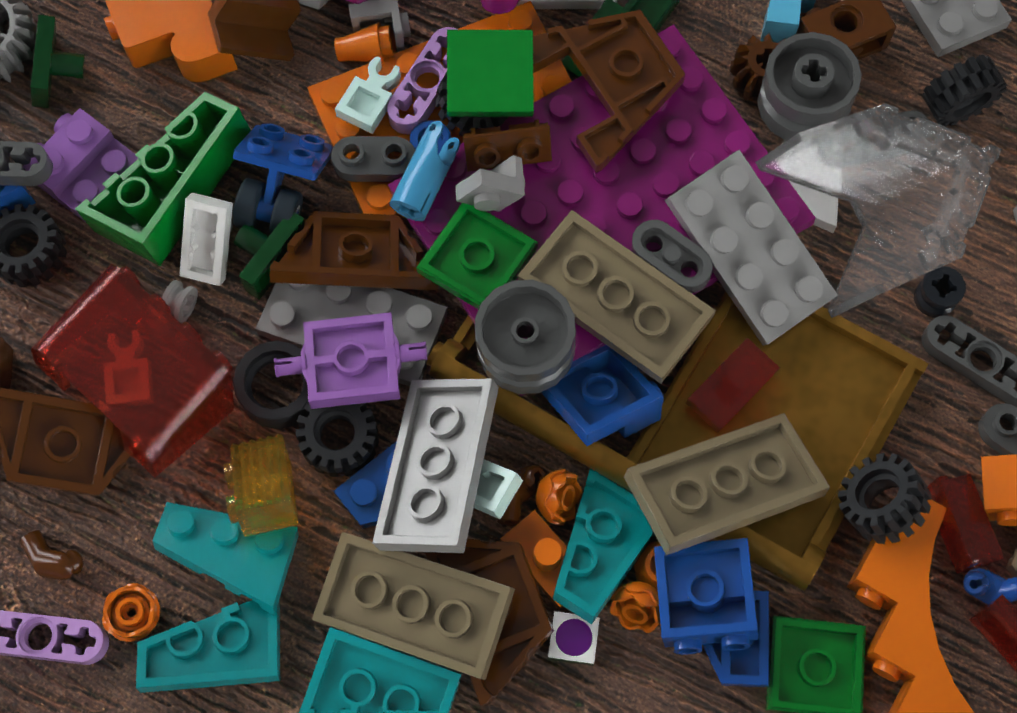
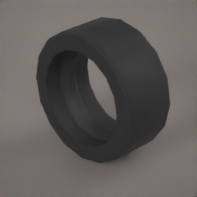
[233,341,308,429]

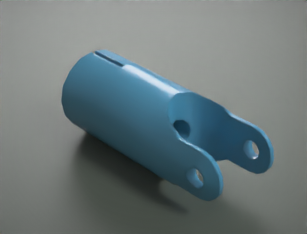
[389,120,461,221]

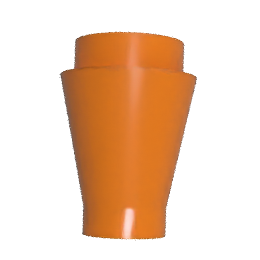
[334,22,397,62]

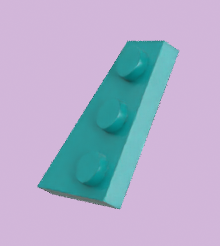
[553,468,655,624]
[152,502,299,615]
[136,599,280,693]
[299,627,463,713]

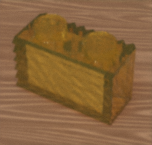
[223,434,299,537]

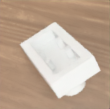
[179,193,233,286]

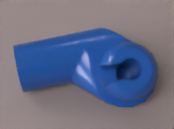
[963,568,1017,606]

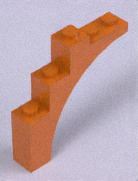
[847,494,974,713]

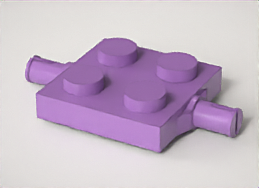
[274,312,428,409]

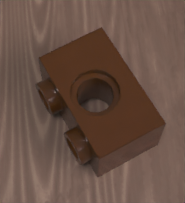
[796,0,896,60]

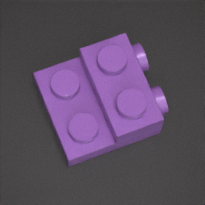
[23,108,138,223]

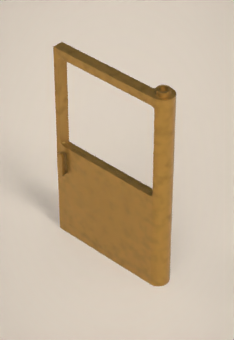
[427,292,929,591]

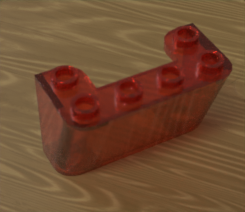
[31,264,234,478]

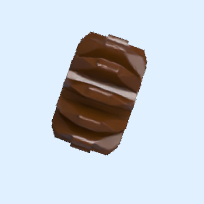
[729,32,786,101]

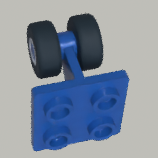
[233,123,333,234]

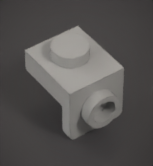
[348,0,411,52]
[455,155,525,212]

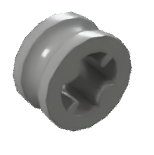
[159,280,198,323]

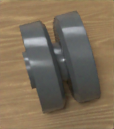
[757,32,862,145]
[475,280,576,394]

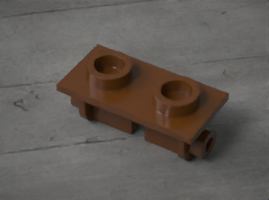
[463,119,552,172]

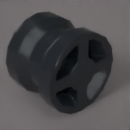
[914,266,966,318]

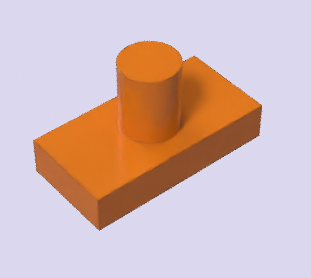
[500,510,567,610]

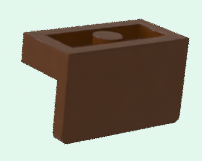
[208,0,302,61]

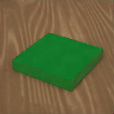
[447,30,534,117]
[416,203,538,310]
[766,616,866,713]

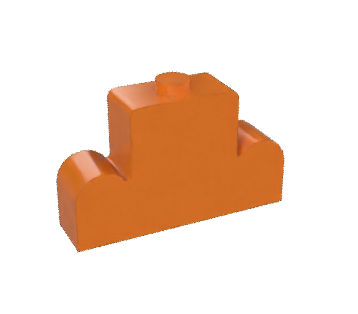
[104,0,238,83]

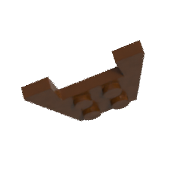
[533,10,685,173]

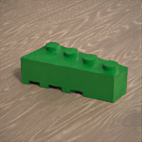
[75,92,251,266]

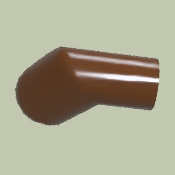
[497,465,546,526]
[19,530,84,581]

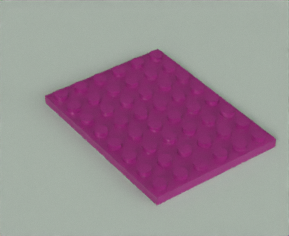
[388,24,816,397]

